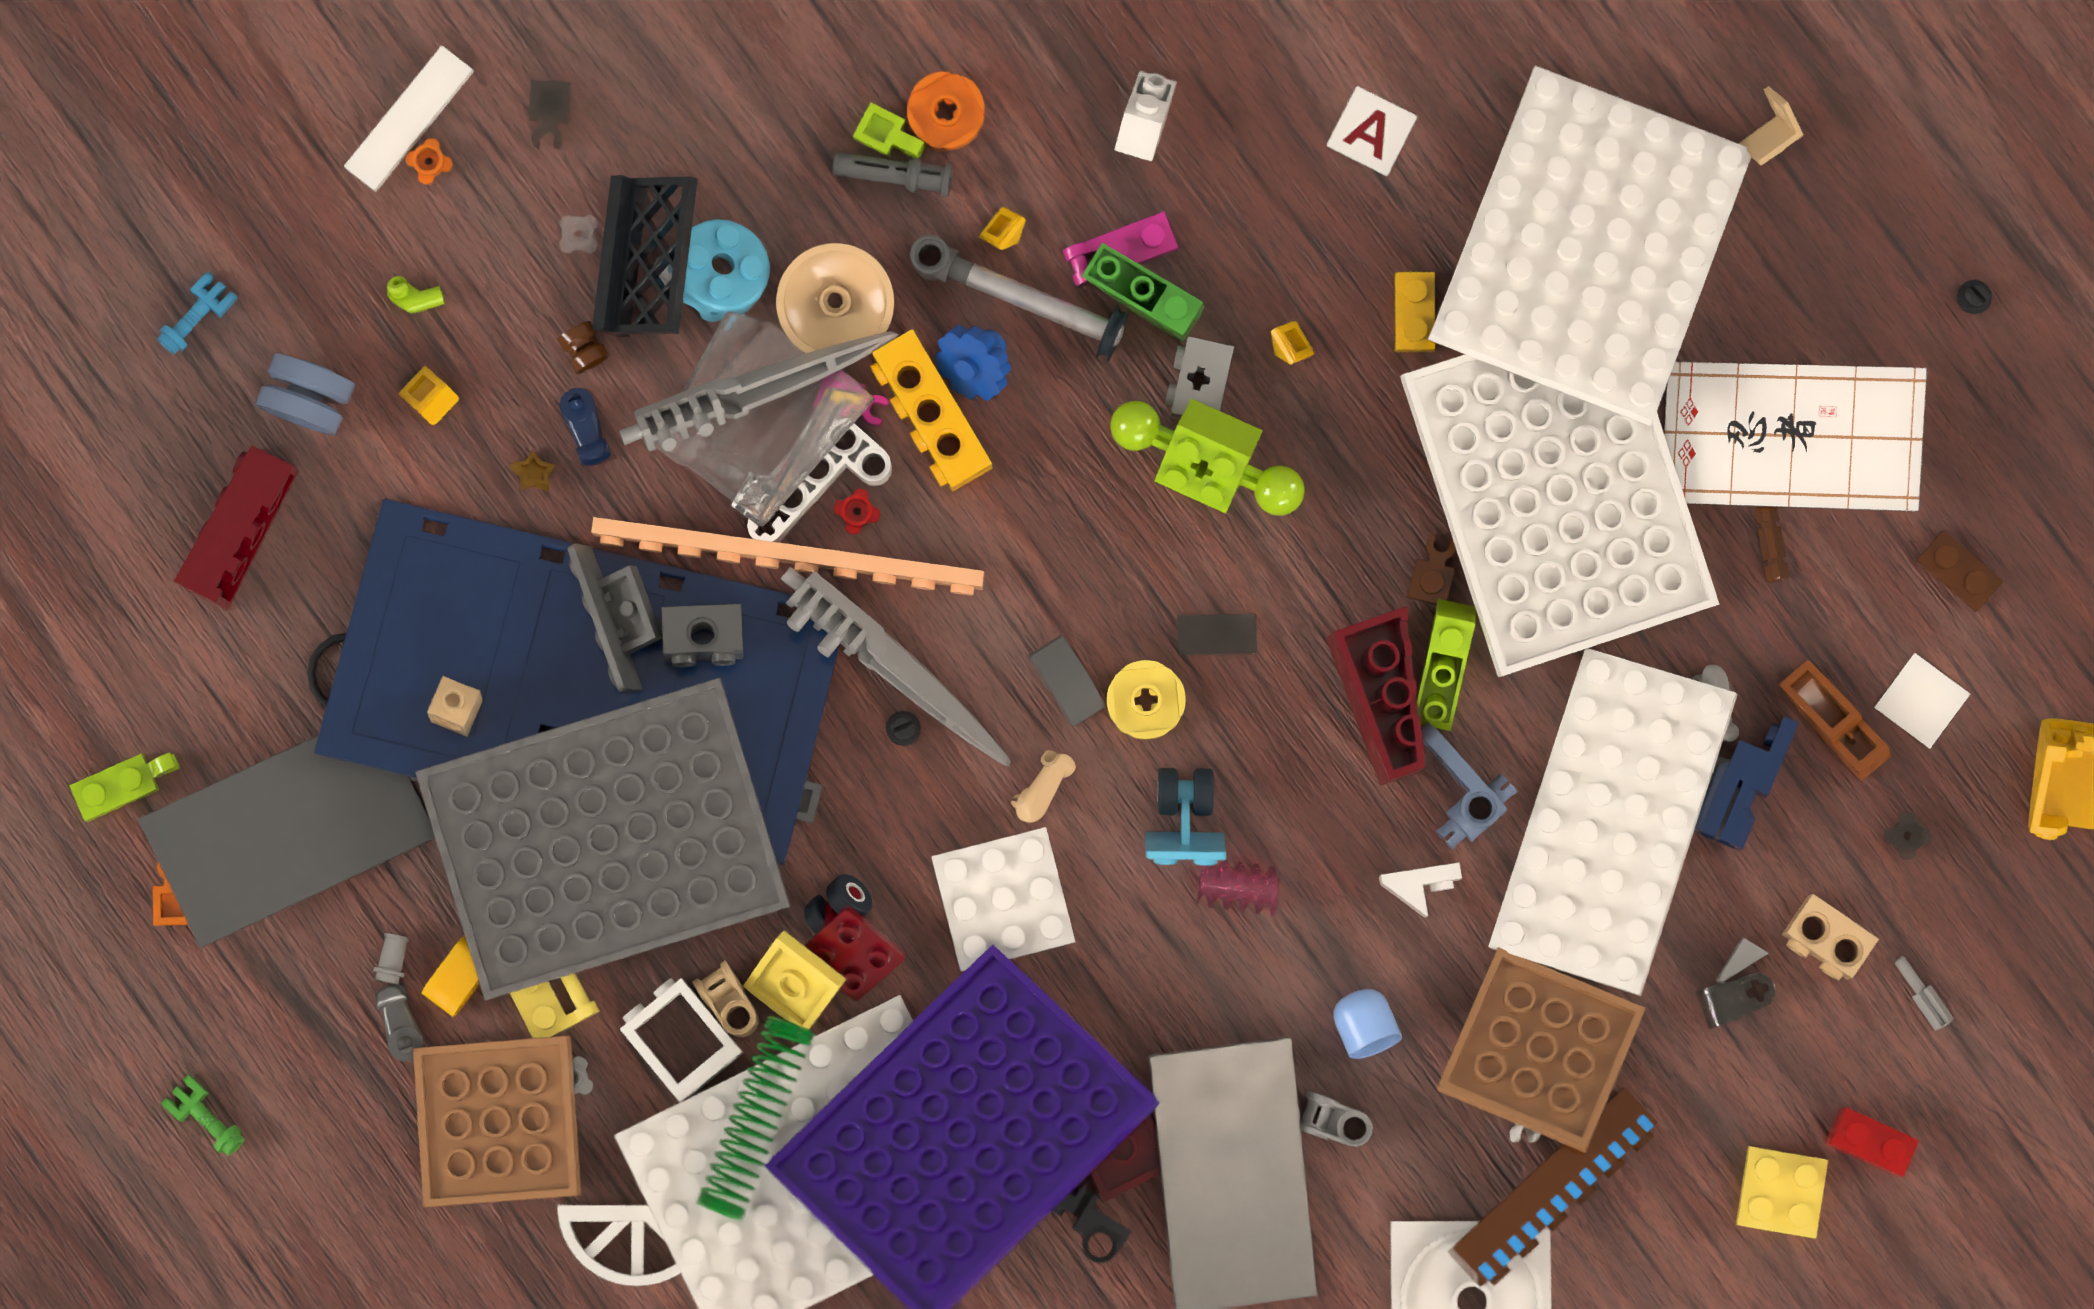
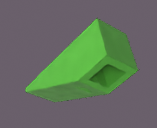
[1082,243,1204,343]

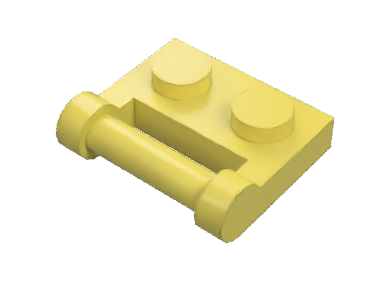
[510,973,600,1038]

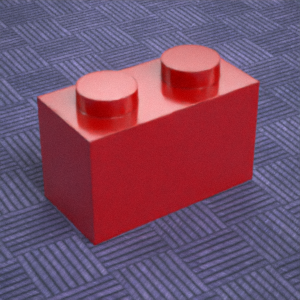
[1824,1107,1920,1177]

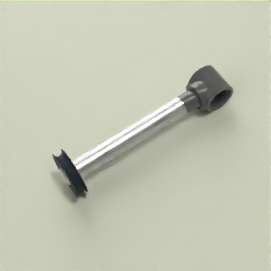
[910,235,1130,362]

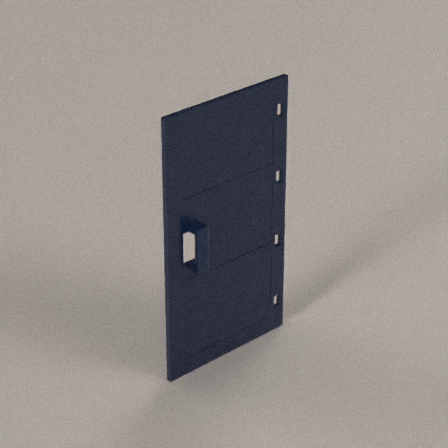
[314,499,840,865]

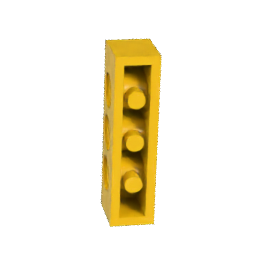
[870,329,993,492]

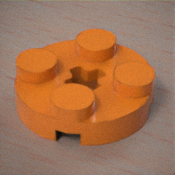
[907,71,985,151]

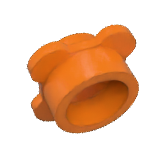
[406,138,452,185]

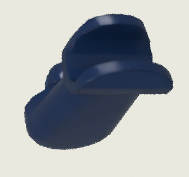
[559,388,611,466]

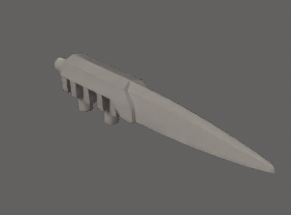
[619,331,899,452]
[781,567,1011,767]

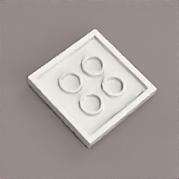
[931,827,1076,972]

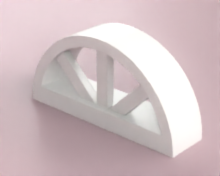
[558,1205,681,1286]

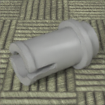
[373,933,409,985]

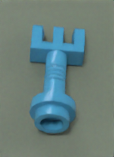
[157,271,238,354]

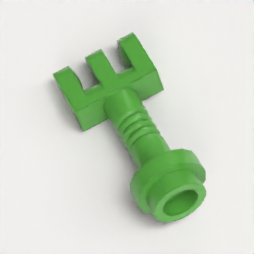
[161,1074,245,1156]

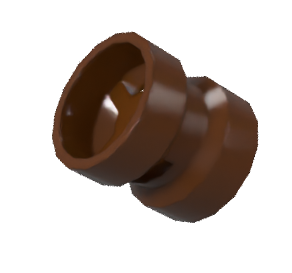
[557,321,610,374]

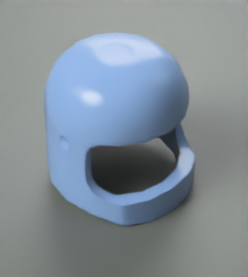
[1334,989,1402,1059]

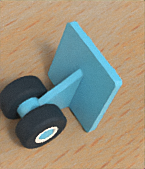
[1145,768,1226,865]

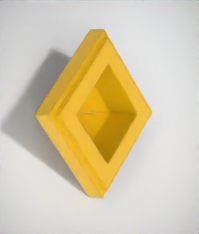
[979,207,1026,250]
[1271,321,1315,365]

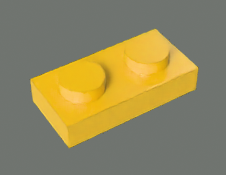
[1395,272,1435,352]

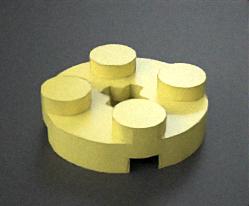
[1107,660,1186,740]

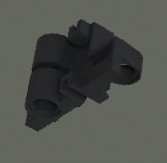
[1051,1187,1132,1263]

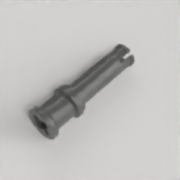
[833,151,953,198]

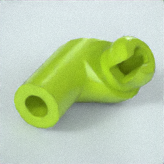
[387,276,445,313]

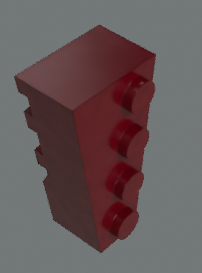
[173,445,299,610]
[1326,606,1426,786]

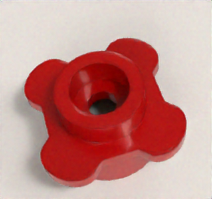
[834,488,880,535]

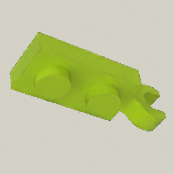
[69,752,180,822]

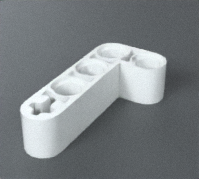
[747,420,892,543]

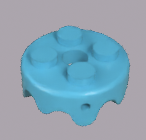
[668,219,770,322]

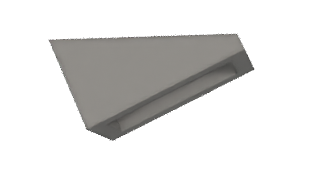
[1715,938,1769,983]

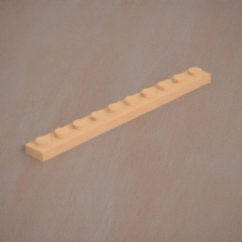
[591,517,985,596]

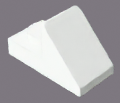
[1379,863,1462,917]

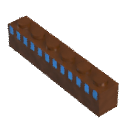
[1447,1087,1658,1287]

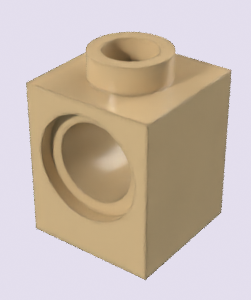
[427,676,483,737]

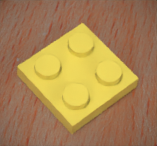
[743,930,846,1030]
[1736,1146,1828,1239]

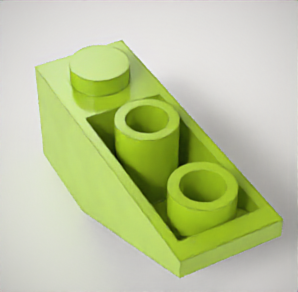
[1416,599,1476,731]

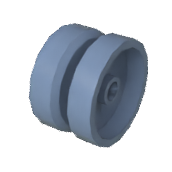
[254,353,355,436]

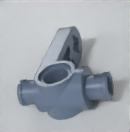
[1421,722,1517,850]

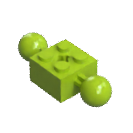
[1110,398,1305,516]

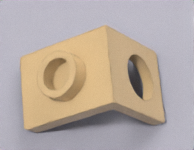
[1739,86,1803,165]

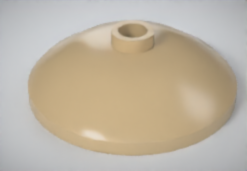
[776,243,894,353]

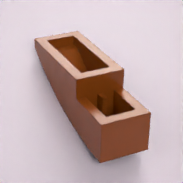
[1779,659,1891,782]

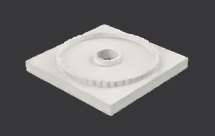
[1390,1221,1551,1309]

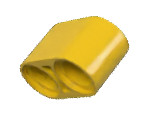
[422,934,480,1017]

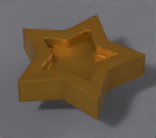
[510,450,556,492]

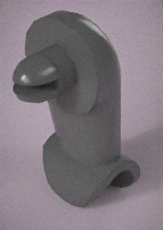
[375,984,424,1062]

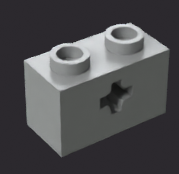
[1165,336,1234,420]

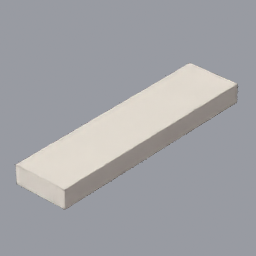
[344,46,474,192]

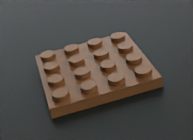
[1437,947,1646,1152]
[413,1036,581,1207]

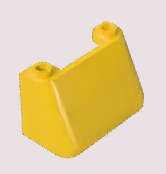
[2028,718,2094,840]

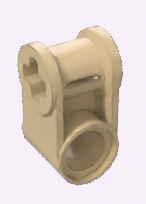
[692,960,759,1038]

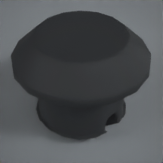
[1957,280,1992,315]
[886,711,921,746]

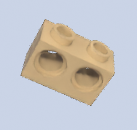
[1782,894,1879,981]

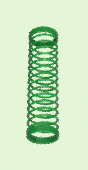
[696,1016,815,1221]

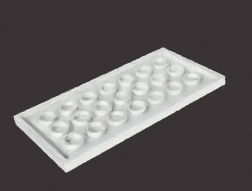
[1488,648,1737,996]

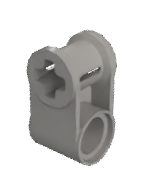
[1300,1091,1373,1147]

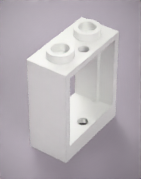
[620,978,744,1103]

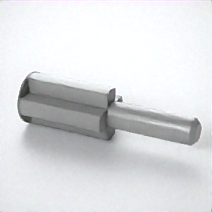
[1895,956,1954,1031]

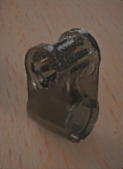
[1695,973,1776,1029]

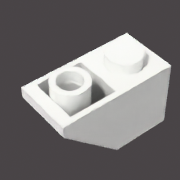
[1115,71,1177,161]

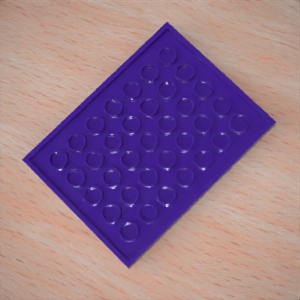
[764,944,1160,1309]

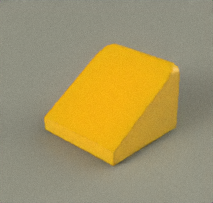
[398,366,459,425]

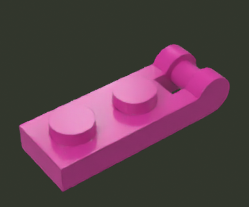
[1062,212,1178,287]

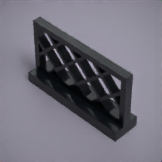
[592,175,698,337]

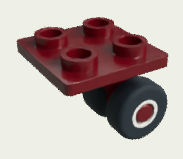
[803,874,906,1001]

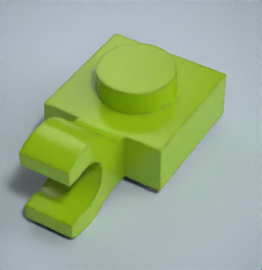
[853,102,926,159]

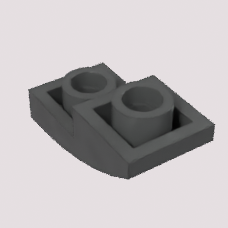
[1028,635,1106,727]

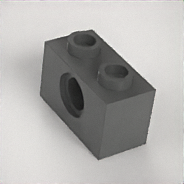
[662,604,744,667]

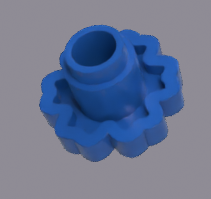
[935,325,1011,401]

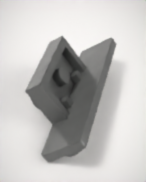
[567,543,663,693]

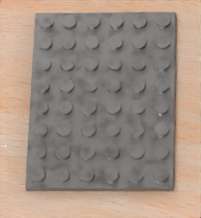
[416,678,791,1000]

